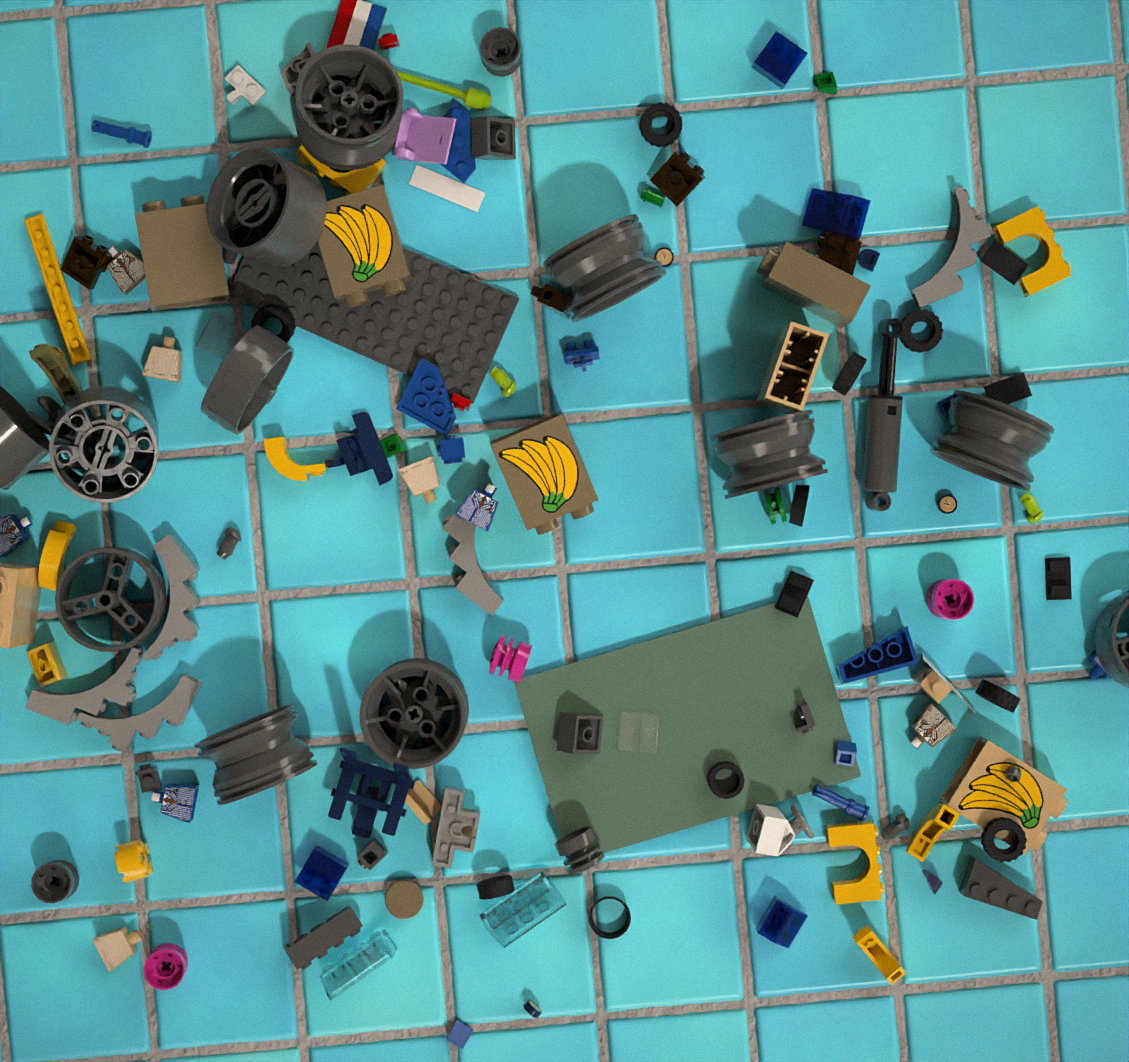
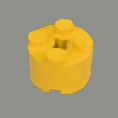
[115,839,153,883]

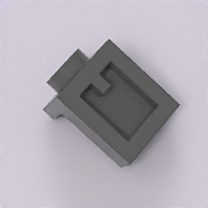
[795,702,816,733]
[135,764,162,793]

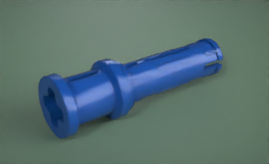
[91,120,152,148]
[812,784,870,822]

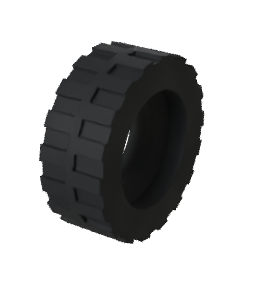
[640,102,683,147]
[251,303,296,343]
[899,309,943,353]
[832,351,867,396]
[975,679,1021,713]
[981,817,1027,862]

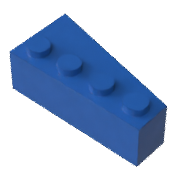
[836,626,918,685]

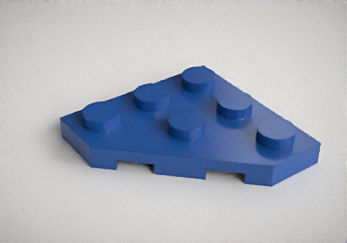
[440,102,476,184]
[396,358,456,436]

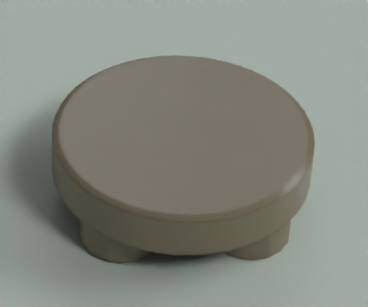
[385,880,424,919]

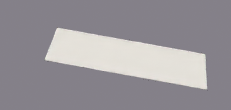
[409,165,485,212]
[923,655,975,713]

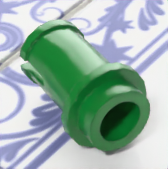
[640,188,666,208]

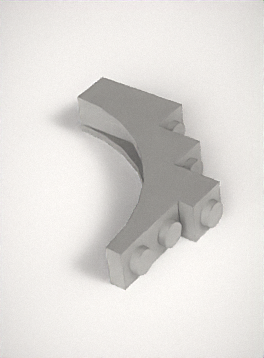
[910,186,991,309]
[442,488,504,616]
[142,534,201,661]
[25,646,143,725]
[77,674,203,752]

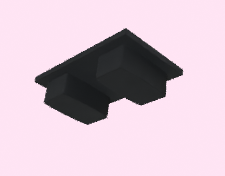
[980,240,1029,285]
[984,372,1032,405]
[1045,557,1072,600]
[775,571,814,618]

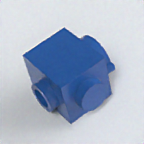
[437,435,466,464]

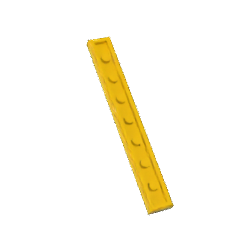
[24,214,92,366]

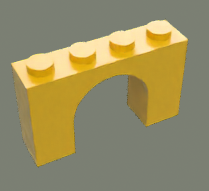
[296,124,387,196]
[992,206,1071,298]
[825,820,884,904]

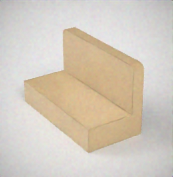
[405,780,442,825]

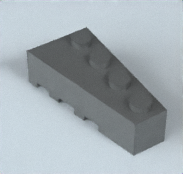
[283,906,363,970]

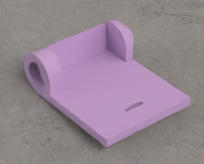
[392,108,456,164]

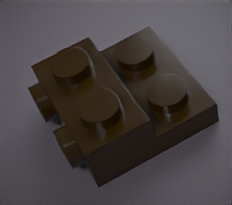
[650,150,706,206]
[814,231,862,276]
[60,235,112,290]

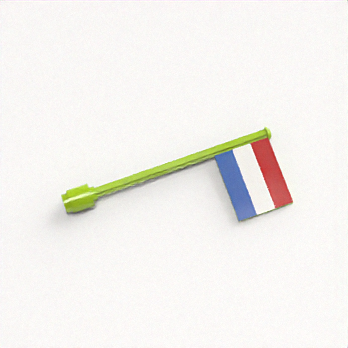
[323,0,492,111]

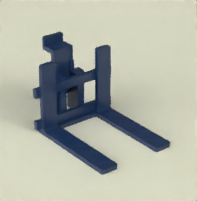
[328,748,415,839]

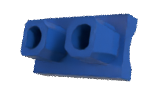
[564,339,600,372]

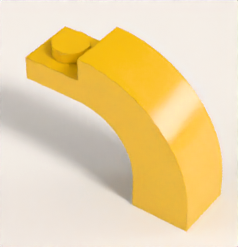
[264,437,328,481]
[38,520,76,591]
[905,803,960,862]
[852,926,906,985]

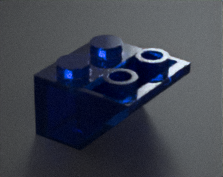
[752,31,807,89]
[295,845,349,901]
[755,896,808,948]

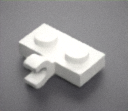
[225,65,267,107]

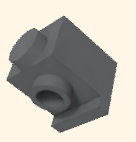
[357,838,388,870]

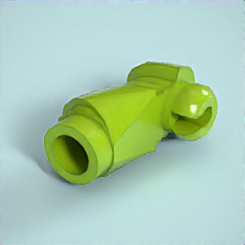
[489,366,516,397]
[1019,492,1044,524]

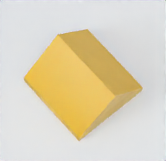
[26,641,68,687]

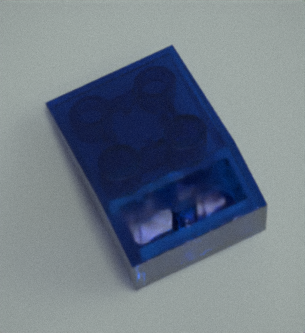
[802,188,871,240]

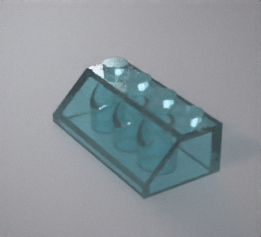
[479,871,567,948]
[320,929,397,1001]

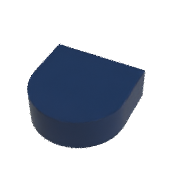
[857,249,880,272]

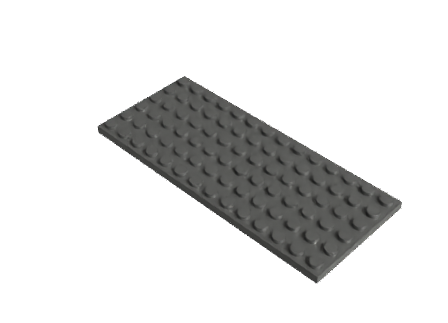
[229,240,519,404]

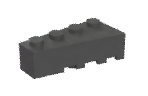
[959,856,1043,920]

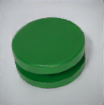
[764,487,787,525]

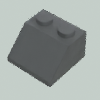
[471,116,516,160]
[556,712,604,754]

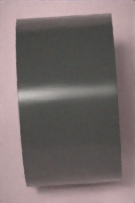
[207,148,327,268]
[0,385,50,490]
[49,386,159,503]

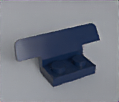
[336,412,393,485]

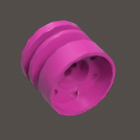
[926,579,974,620]
[489,635,533,683]
[144,943,188,990]

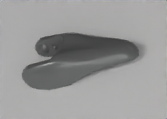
[25,396,78,442]

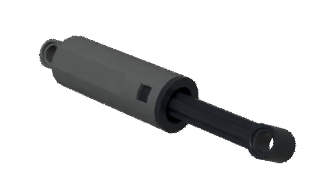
[862,318,903,511]

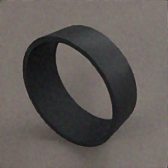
[789,485,810,527]
[589,896,631,939]

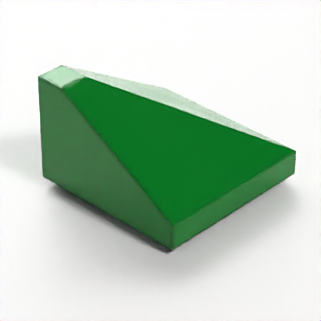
[814,72,837,95]
[380,433,408,458]

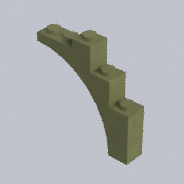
[29,344,107,450]

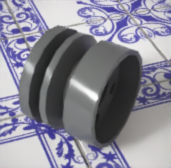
[480,27,522,77]
[554,826,605,875]
[31,860,79,903]

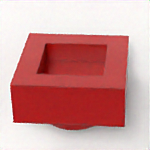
[378,33,400,51]
[451,393,472,411]

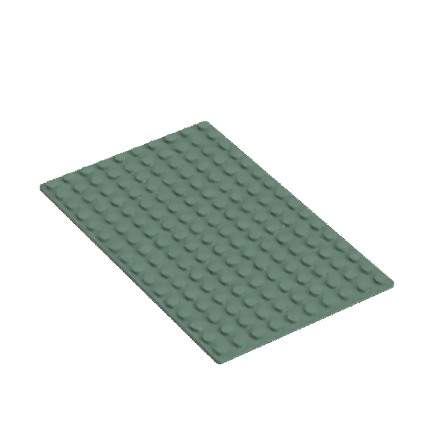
[514,596,861,859]

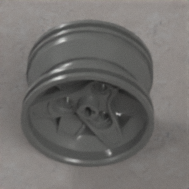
[295,44,403,170]
[543,214,667,322]
[930,390,1055,491]
[709,410,828,499]
[360,658,469,769]
[194,704,317,805]

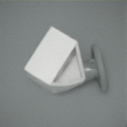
[746,804,814,857]

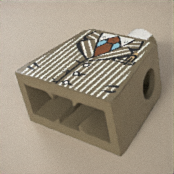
[107,246,146,295]
[909,702,957,749]

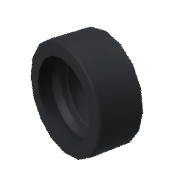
[707,761,745,799]
[477,875,515,900]

